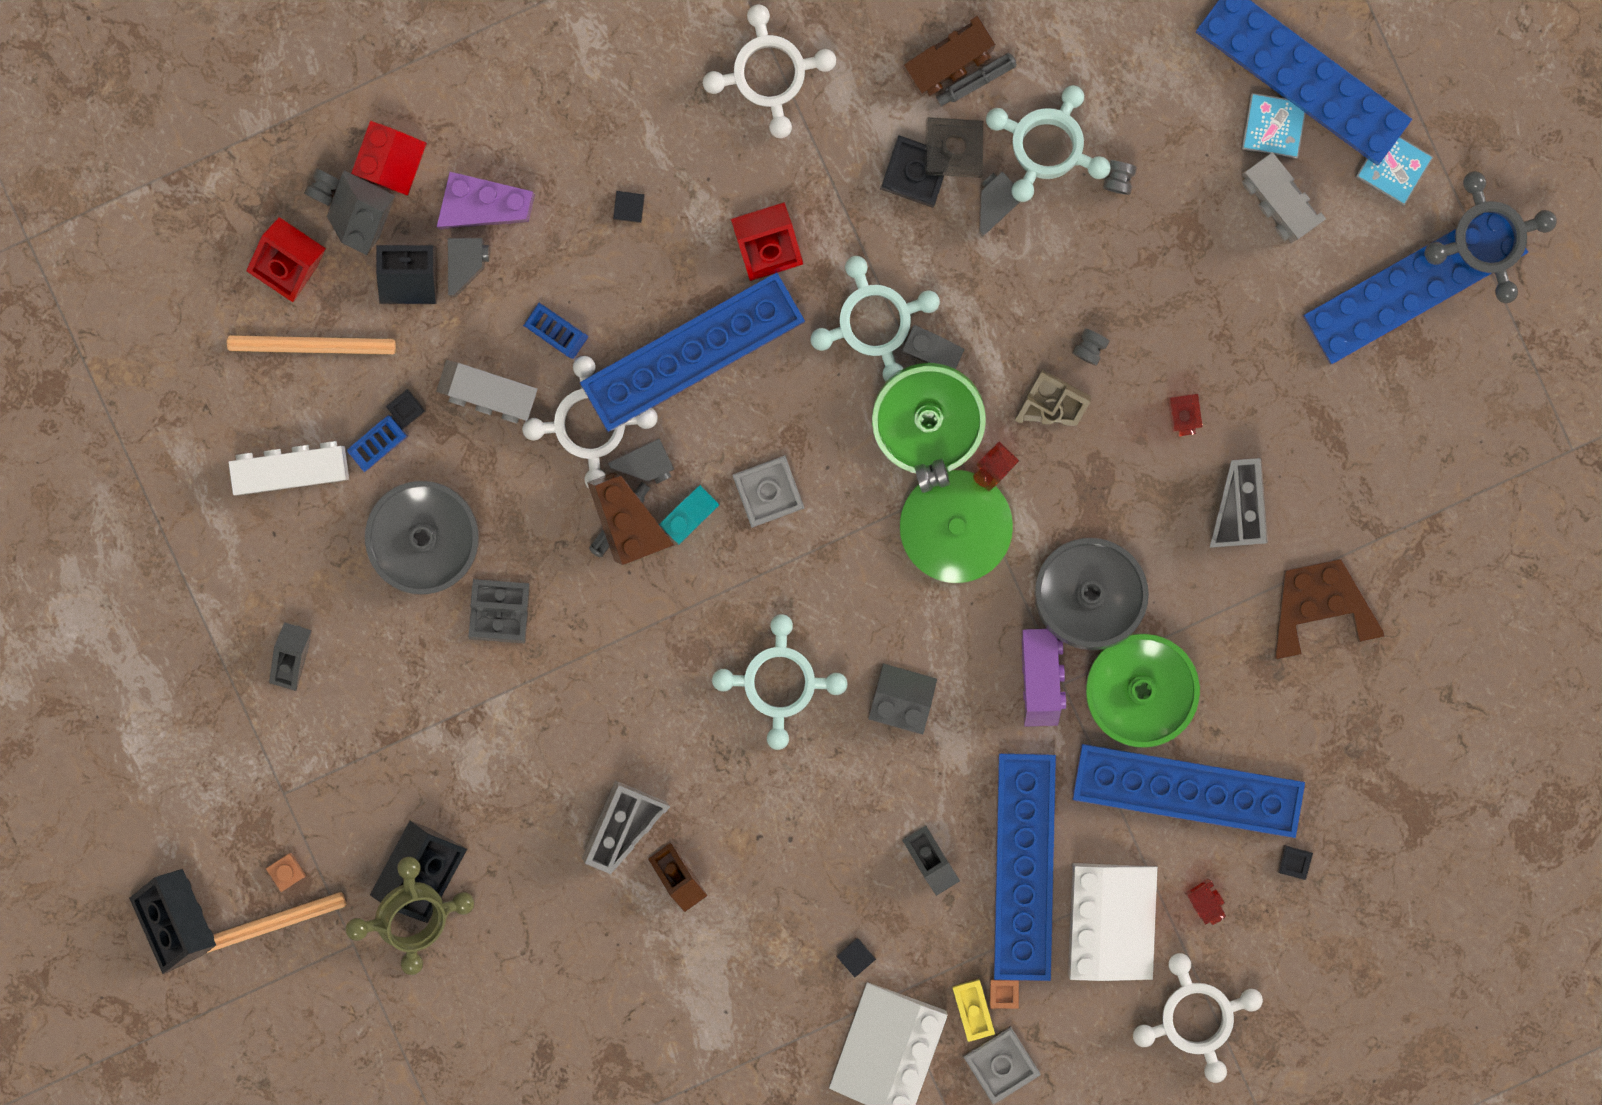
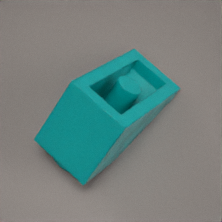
[659,485,719,545]

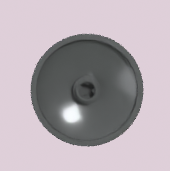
[365,481,479,594]
[1034,538,1149,650]

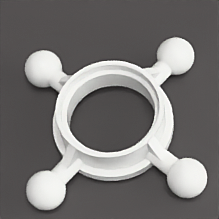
[703,4,836,138]
[522,356,658,488]
[1133,953,1263,1083]

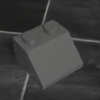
[327,170,395,255]
[868,663,937,735]

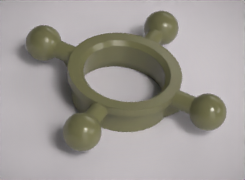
[345,857,474,975]

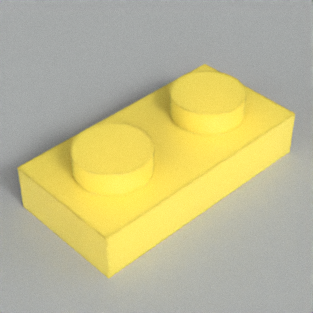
[952,979,995,1042]

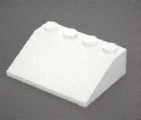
[1068,863,1157,981]
[829,982,948,1105]

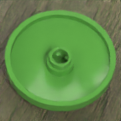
[872,363,986,473]
[900,470,1013,583]
[1086,634,1200,747]

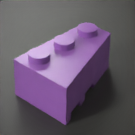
[437,172,535,230]
[1022,629,1066,727]

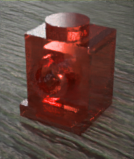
[1167,394,1203,436]
[973,441,1019,491]
[1185,878,1226,925]

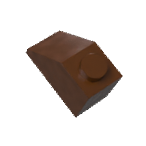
[648,843,708,912]

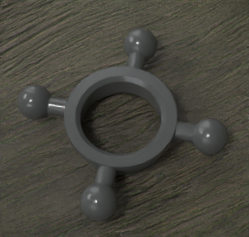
[1425,171,1557,303]

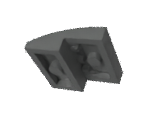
[468,579,530,644]

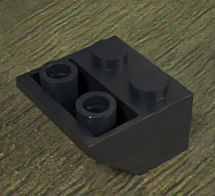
[376,245,437,304]

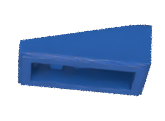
[523,303,588,359]
[347,415,408,472]

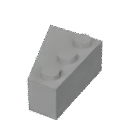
[1242,152,1326,243]
[436,360,537,424]
[1210,458,1268,548]
[582,781,670,874]

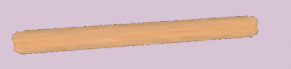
[227,336,396,355]
[207,892,346,953]

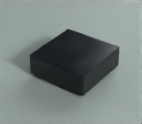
[613,191,645,223]
[386,389,426,429]
[1278,845,1313,880]
[836,937,876,978]

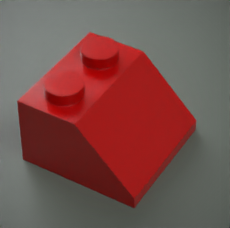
[351,120,427,196]
[731,202,803,281]
[246,217,326,302]

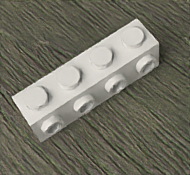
[229,441,349,495]

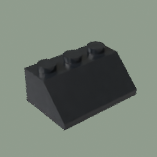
[370,821,467,923]
[129,869,216,974]

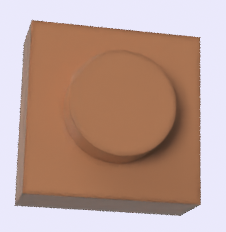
[266,853,306,892]
[990,979,1019,1009]

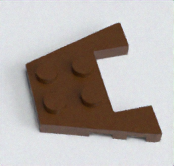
[1275,559,1385,659]

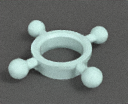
[986,85,1110,202]
[810,256,940,382]
[712,614,848,750]

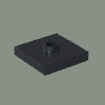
[880,135,951,208]

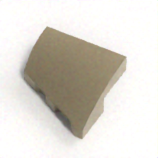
[1015,370,1091,426]

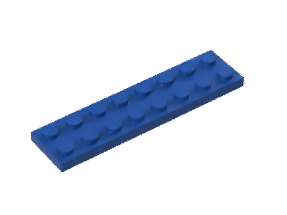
[1195,0,1412,166]
[1303,213,1529,365]
[580,272,805,433]
[1072,744,1305,838]
[994,753,1056,981]

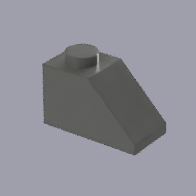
[979,171,1020,237]
[448,238,490,297]
[902,325,965,369]
[608,439,675,484]
[269,622,312,691]
[902,826,960,896]

